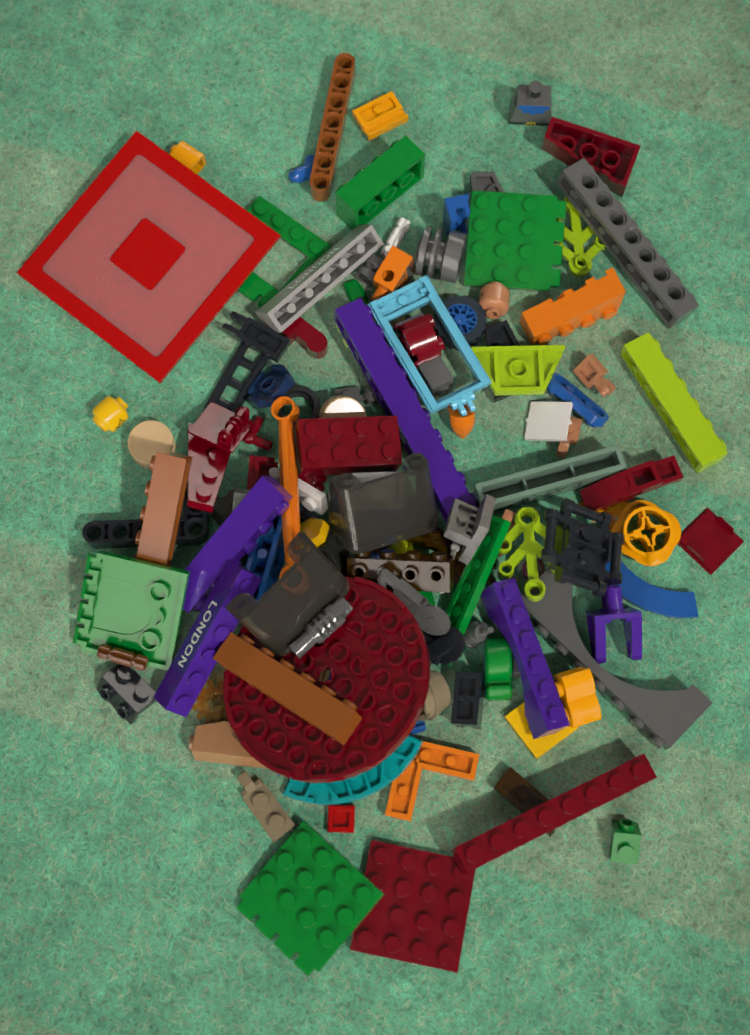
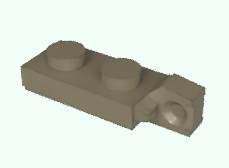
[237,771,296,843]

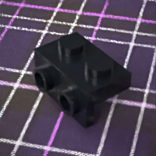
[97,664,156,724]

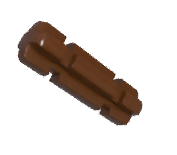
[97,644,148,671]

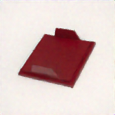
[678,507,744,575]

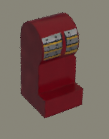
[282,317,328,359]

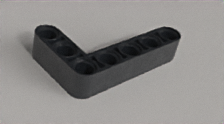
[82,487,209,549]

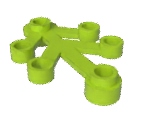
[554,196,606,277]
[499,507,555,602]

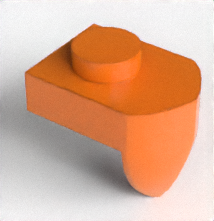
[447,404,475,439]

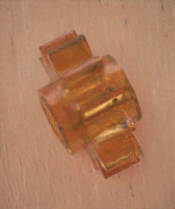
[191,680,229,724]

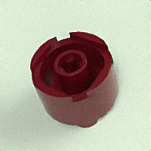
[393,313,445,368]

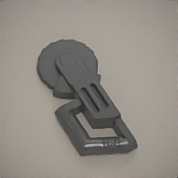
[377,569,451,636]

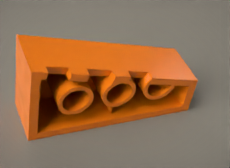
[520,267,626,346]

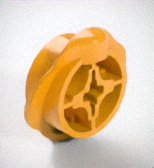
[611,500,681,566]

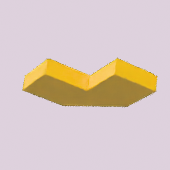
[300,518,329,553]

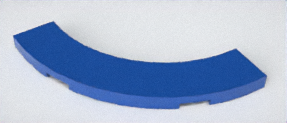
[605,561,698,619]

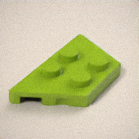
[471,345,565,396]

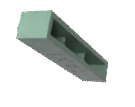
[473,445,627,512]

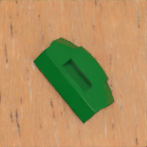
[343,279,369,305]

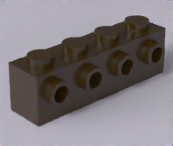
[347,548,454,593]

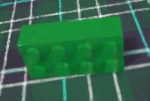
[335,135,425,230]

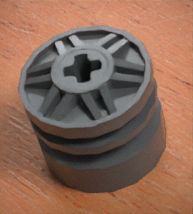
[415,225,466,284]

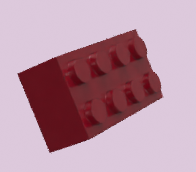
[294,416,403,477]

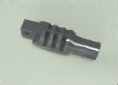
[288,597,353,659]

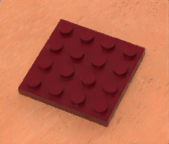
[350,840,476,973]

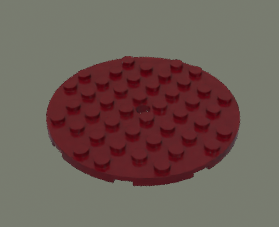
[223,575,430,783]

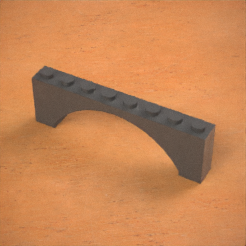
[521,567,712,750]

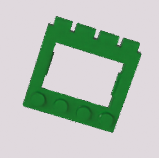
[239,195,333,307]

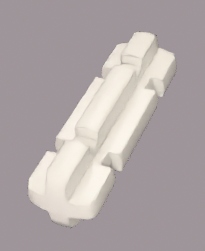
[381,217,410,259]

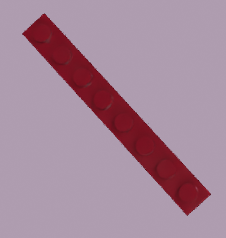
[451,753,657,875]

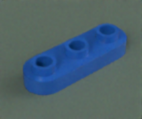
[547,373,609,427]

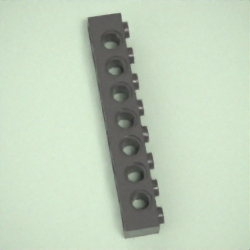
[556,158,699,329]

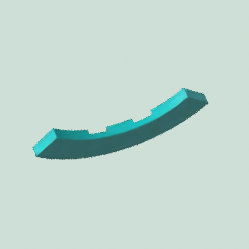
[283,735,423,805]

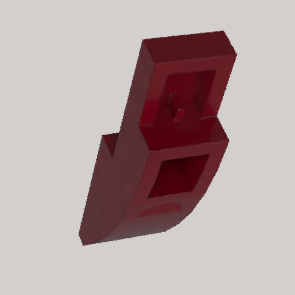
[579,455,684,512]

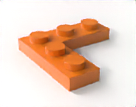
[385,741,480,822]

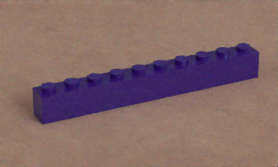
[333,298,478,523]

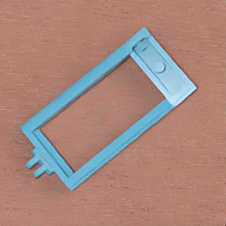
[368,276,492,417]

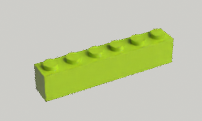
[620,332,728,474]

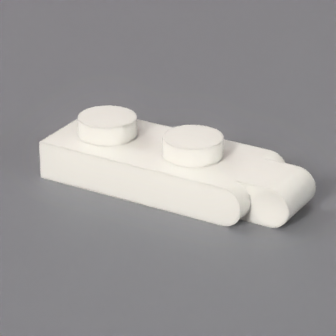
[269,467,328,515]

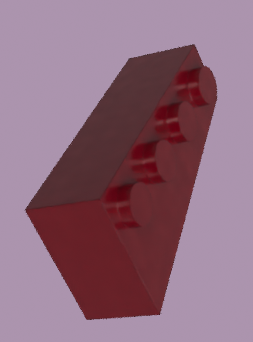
[542,117,641,198]

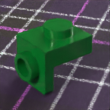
[609,819,641,864]

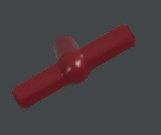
[243,416,273,451]

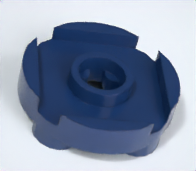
[248,364,295,408]

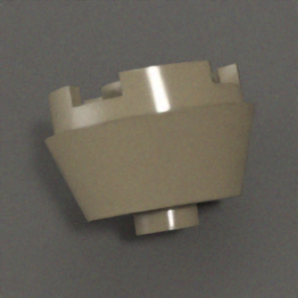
[418,671,451,721]

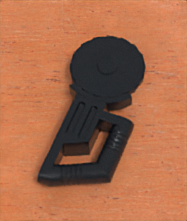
[425,626,465,666]

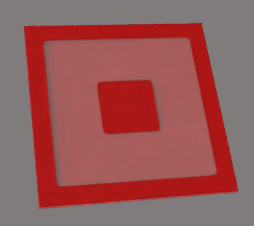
[16,130,281,384]

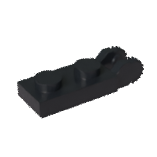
[221,311,290,363]

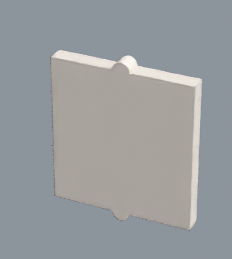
[524,401,573,441]

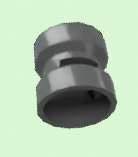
[355,254,383,288]

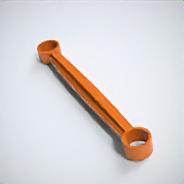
[271,396,309,593]

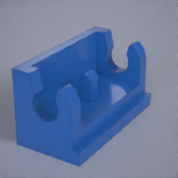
[442,194,470,238]

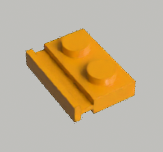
[352,91,409,141]

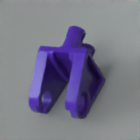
[585,584,642,664]

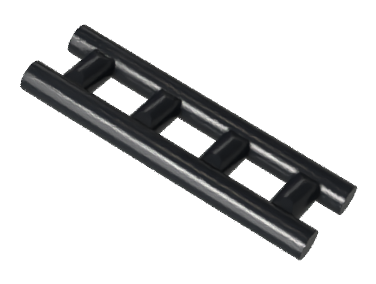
[204,343,269,412]

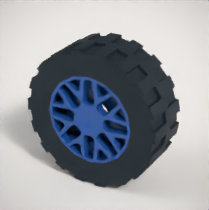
[433,295,487,351]

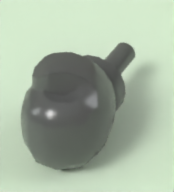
[464,621,494,649]

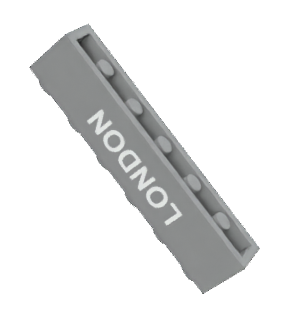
[255,224,384,333]

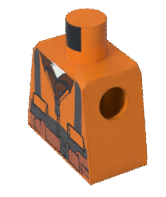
[370,246,416,301]

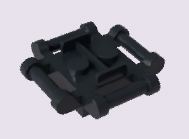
[540,498,625,597]

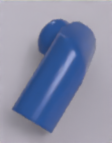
[288,155,315,183]

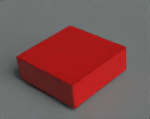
[327,805,355,833]

